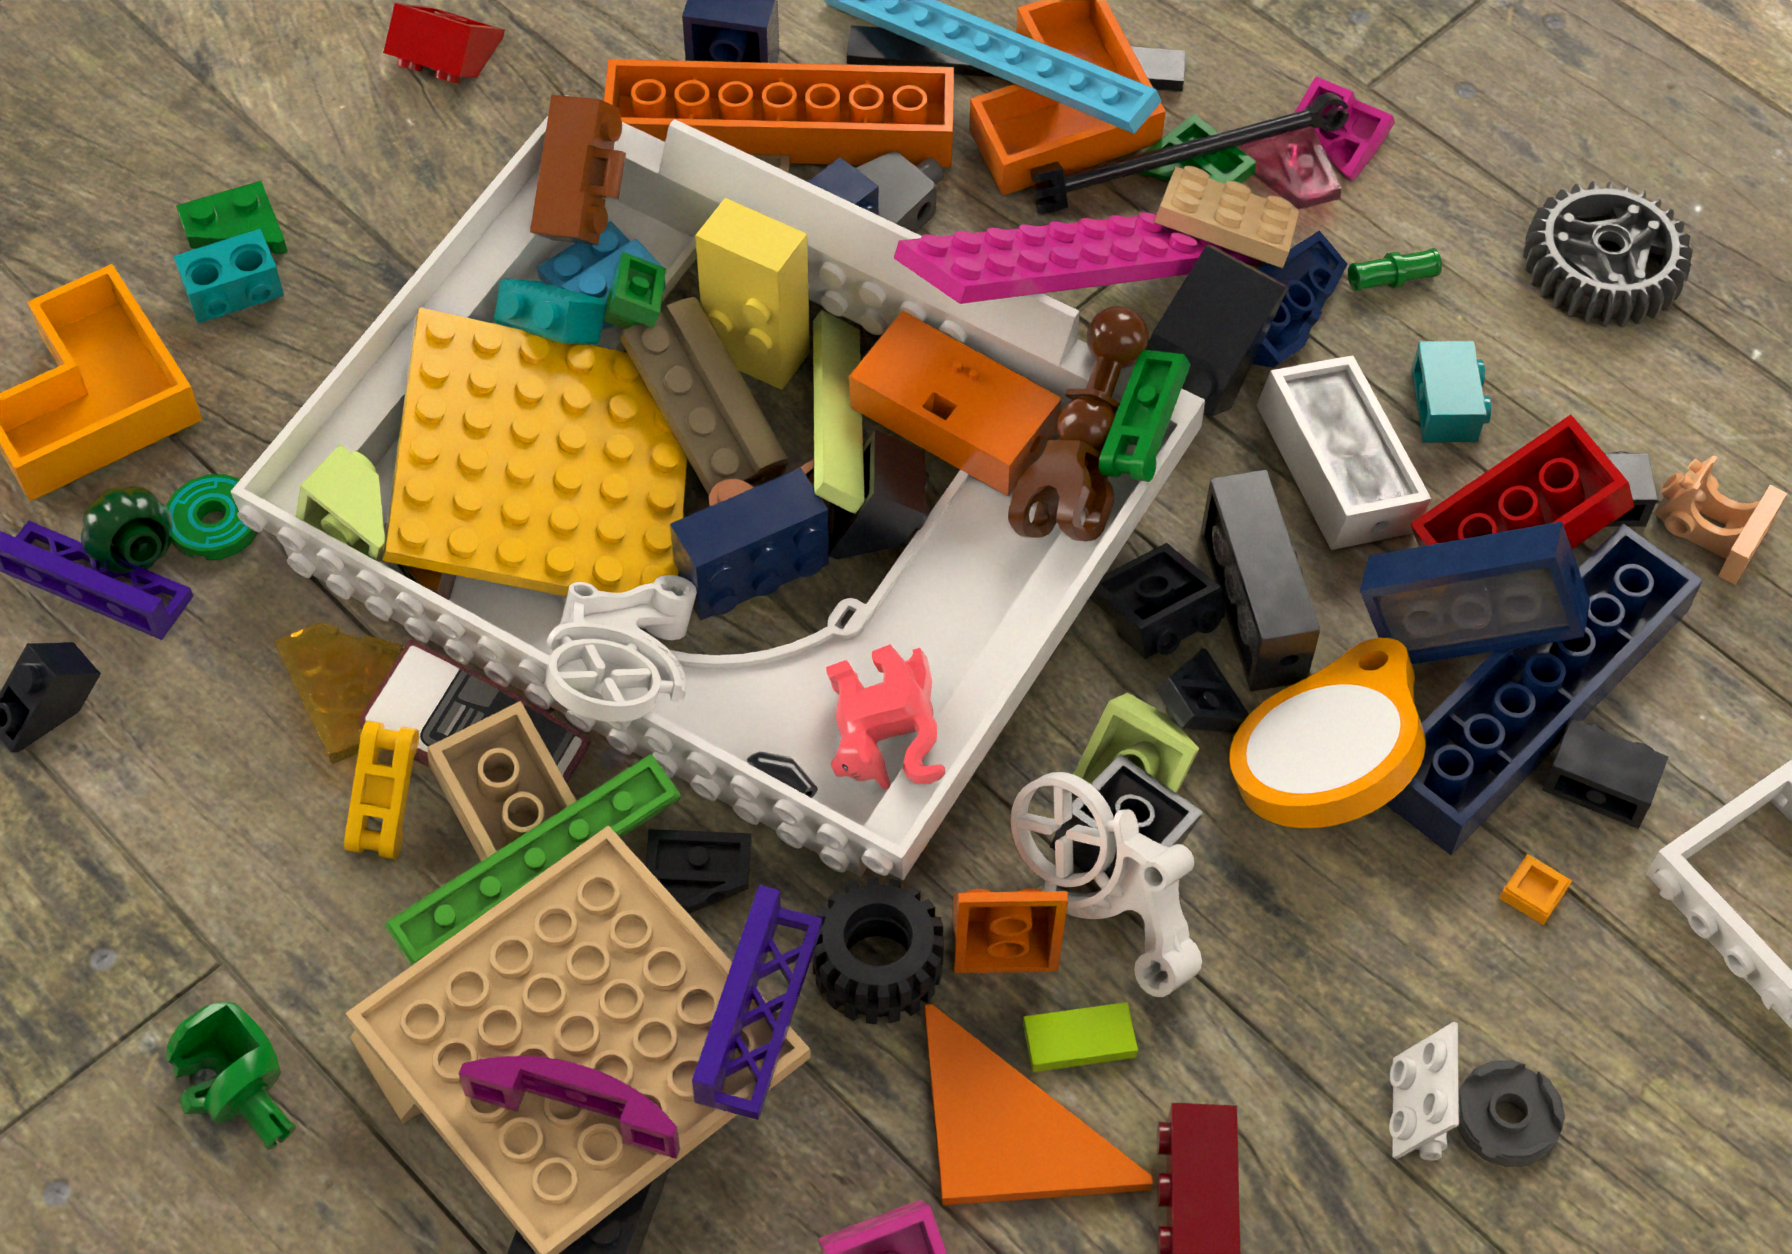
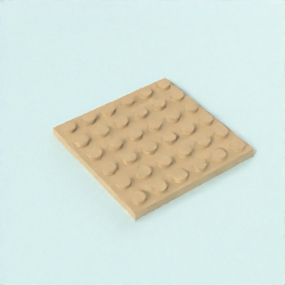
[345,825,811,1254]

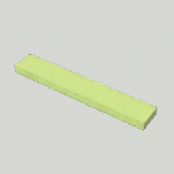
[813,310,865,514]

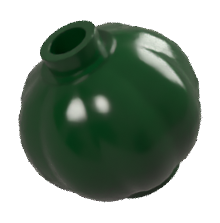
[81,486,173,574]

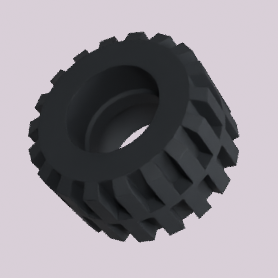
[812,877,945,1024]

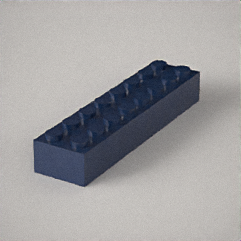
[1386,524,1703,855]

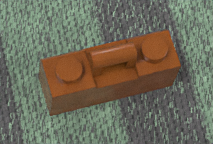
[530,95,626,245]

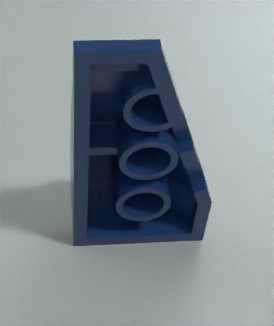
[1253,230,1348,368]

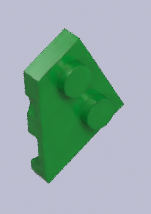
[1139,114,1256,184]
[176,181,288,254]

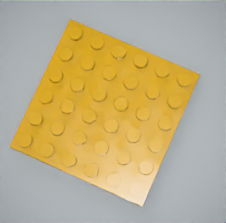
[382,307,687,597]

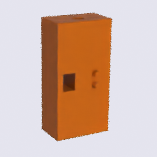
[849,311,1062,496]

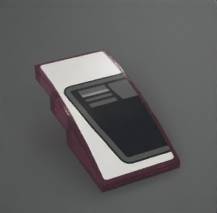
[357,639,591,783]

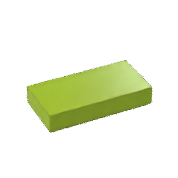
[1023,1002,1138,1073]

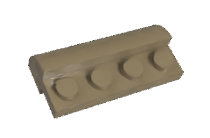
[619,297,789,495]

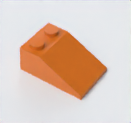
[952,888,1068,973]

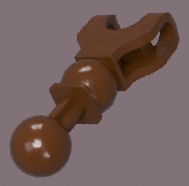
[1008,306,1149,542]

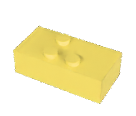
[695,198,810,390]

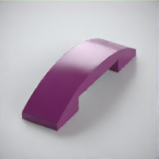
[458,1056,680,1159]

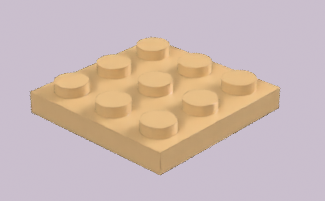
[1154,166,1299,268]

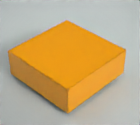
[1499,854,1572,926]

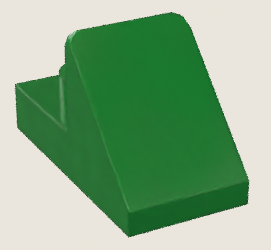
[604,252,666,329]

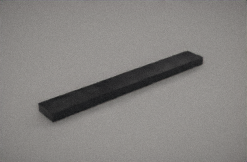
[847,25,1186,92]

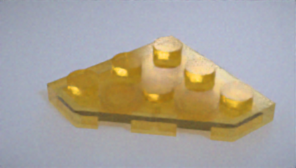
[274,622,452,765]

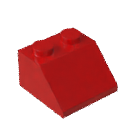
[383,3,505,83]

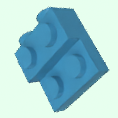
[537,221,666,330]

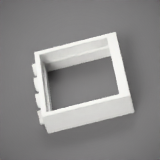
[1646,760,1792,1029]

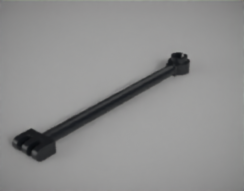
[1030,93,1349,214]

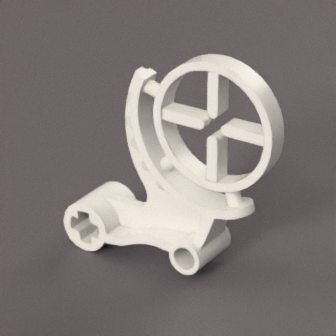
[545,575,697,722]
[1011,772,1202,997]

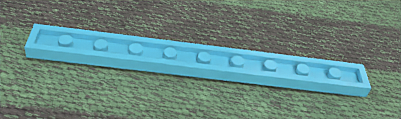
[825,0,1161,134]

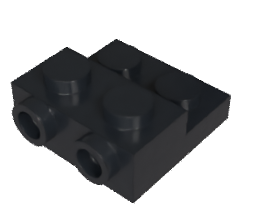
[1089,543,1226,659]

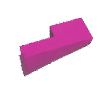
[1295,76,1395,181]

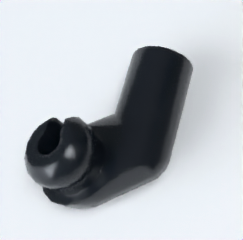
[747,751,818,798]

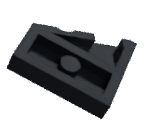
[1156,648,1249,733]
[645,829,752,914]

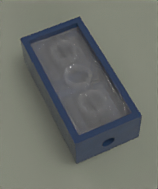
[1360,521,1590,664]

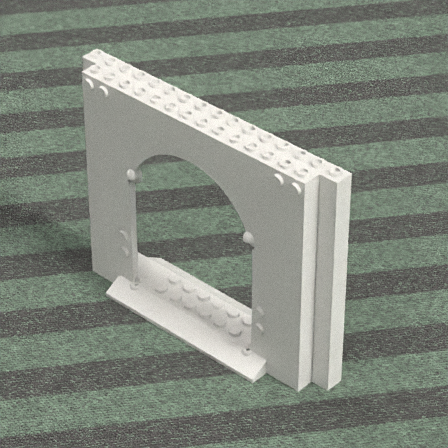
[230,95,1205,880]

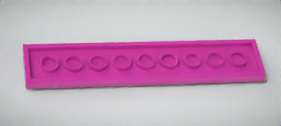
[894,212,1262,304]

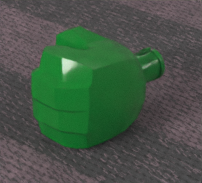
[165,1002,296,1150]

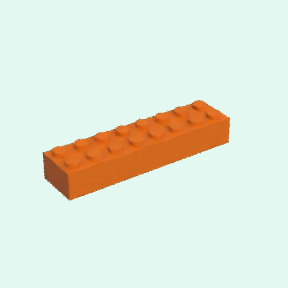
[604,59,954,167]

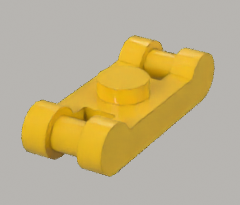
[344,720,419,860]

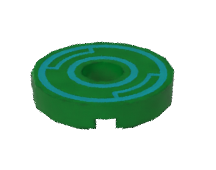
[166,474,257,560]

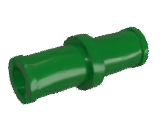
[1348,248,1442,291]

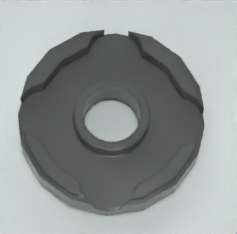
[1456,1060,1565,1167]

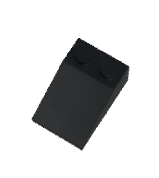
[1146,245,1289,416]

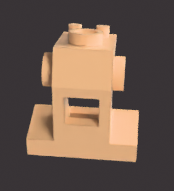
[1654,455,1787,585]

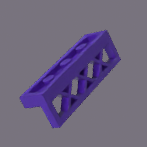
[0,520,193,640]
[692,885,822,1120]

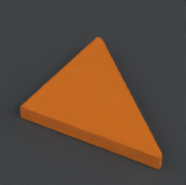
[924,1004,1153,1206]

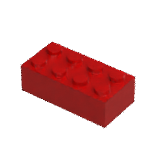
[1410,414,1634,549]

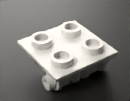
[1389,1022,1459,1161]

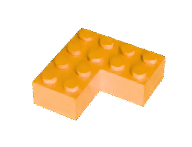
[0,264,202,502]

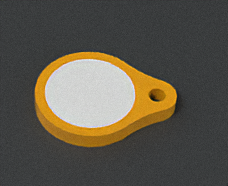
[1229,638,1426,828]

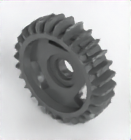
[1523,181,1693,327]

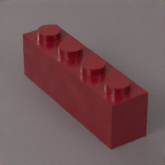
[1157,1102,1240,1254]

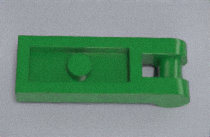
[1099,350,1191,482]

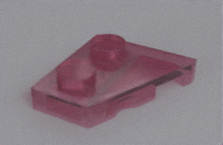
[1237,127,1341,210]

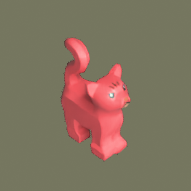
[826,644,945,790]

